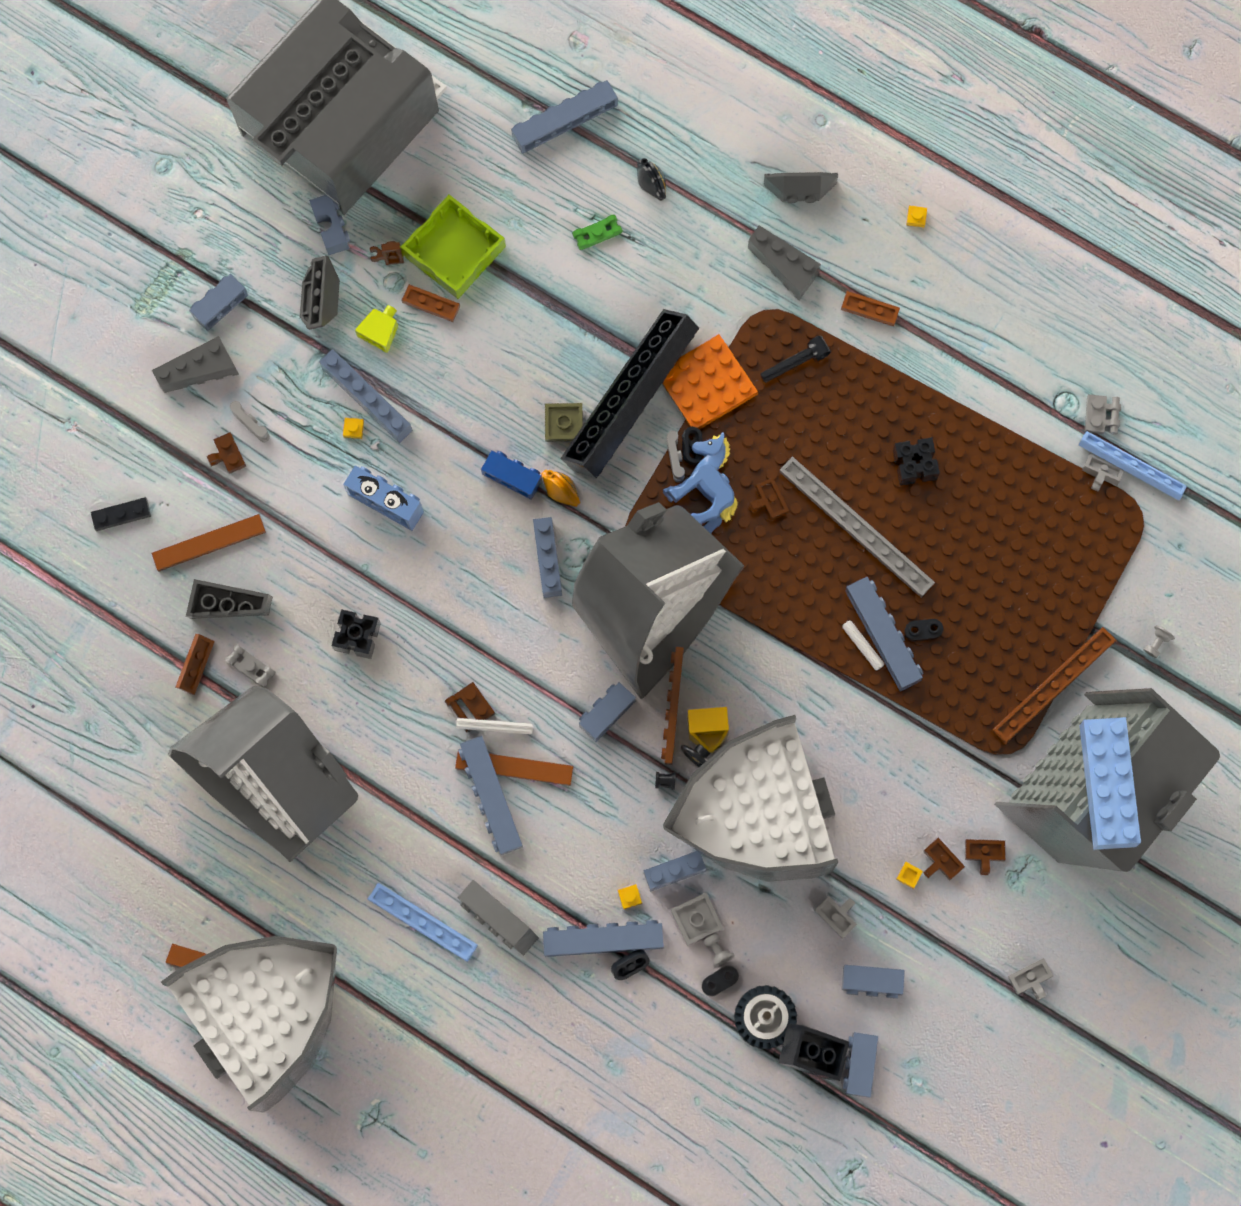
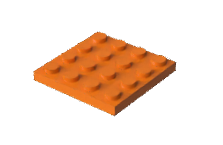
[662,334,758,430]

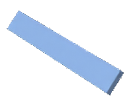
[1079,431,1187,500]
[368,883,478,962]

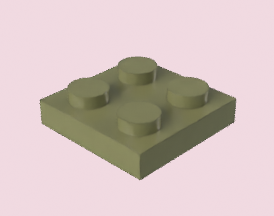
[545,403,583,442]

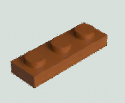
[401,284,460,322]
[841,291,900,327]
[175,634,215,695]

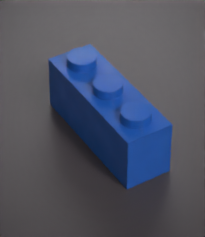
[481,450,542,500]

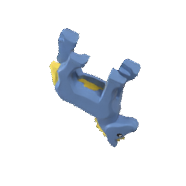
[663,432,738,534]

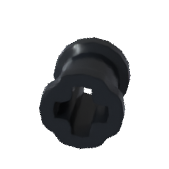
[655,772,676,790]

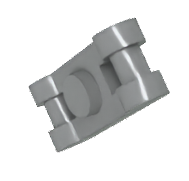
[230,401,270,442]
[667,431,685,483]
[225,644,276,688]

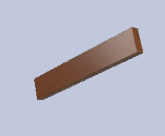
[151,514,266,572]
[455,749,574,786]

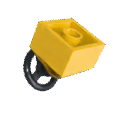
[681,707,729,767]

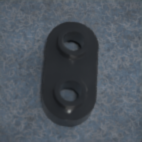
[682,426,703,465]
[904,619,943,642]
[611,950,650,980]
[701,966,739,997]

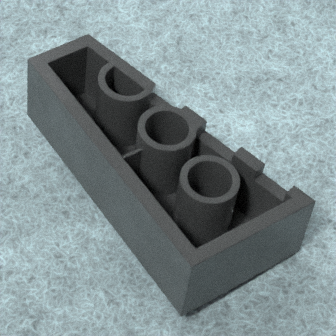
[748,225,821,301]
[152,336,239,393]
[185,579,273,619]
[457,880,539,956]

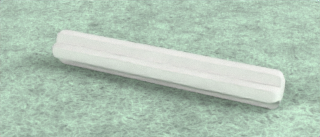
[456,718,533,734]

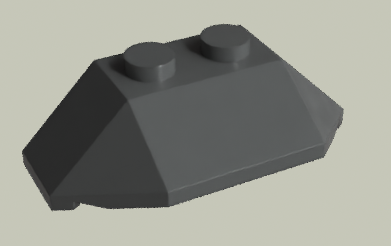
[764,172,838,203]
[300,255,340,330]

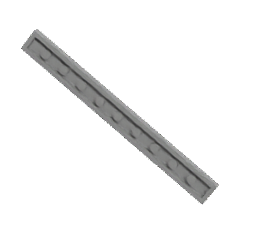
[779,456,935,598]

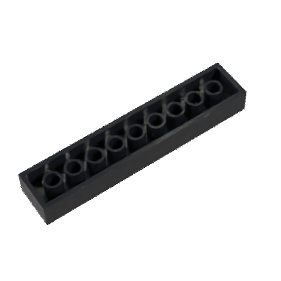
[560,309,699,479]

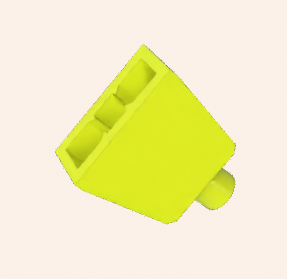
[355,305,398,353]

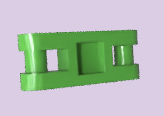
[572,214,623,250]

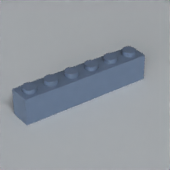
[511,80,618,154]
[319,349,413,443]
[845,577,923,692]
[458,736,523,855]
[543,920,664,957]

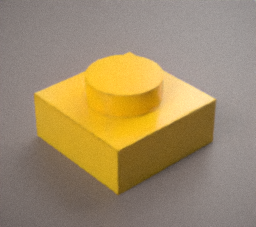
[906,205,927,228]
[343,418,364,439]
[896,862,923,889]
[617,884,642,910]

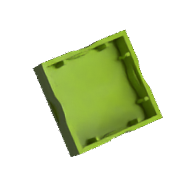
[401,194,506,299]

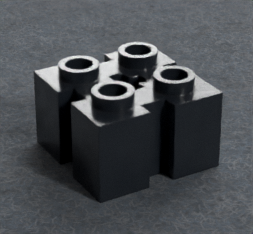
[893,437,940,486]
[331,609,381,659]

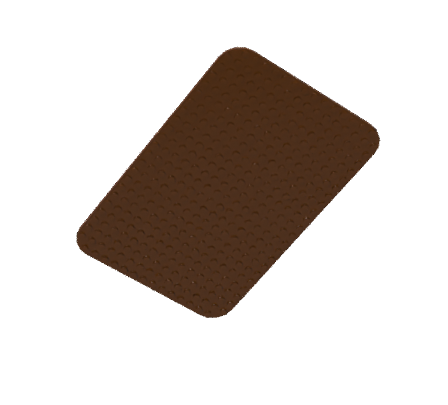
[625,309,1144,755]

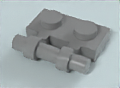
[1084,394,1121,435]

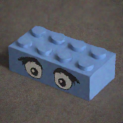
[343,465,424,531]

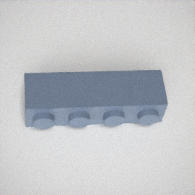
[533,517,562,598]

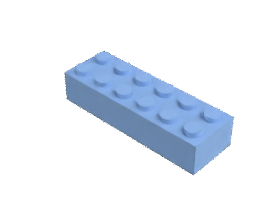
[1079,717,1141,850]

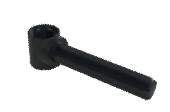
[760,336,831,383]

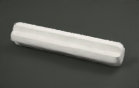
[843,621,884,670]

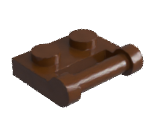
[445,682,495,733]

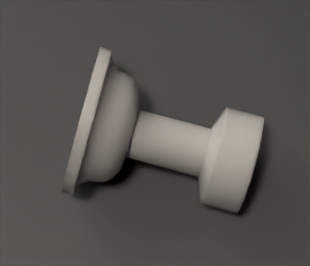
[1144,625,1175,658]
[703,933,735,968]

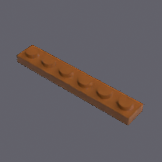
[661,647,684,765]

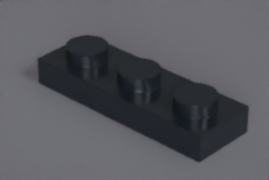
[91,497,151,531]

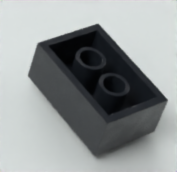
[779,1024,849,1081]

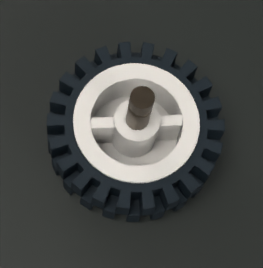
[734,985,797,1049]

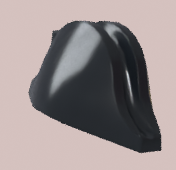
[637,158,666,201]

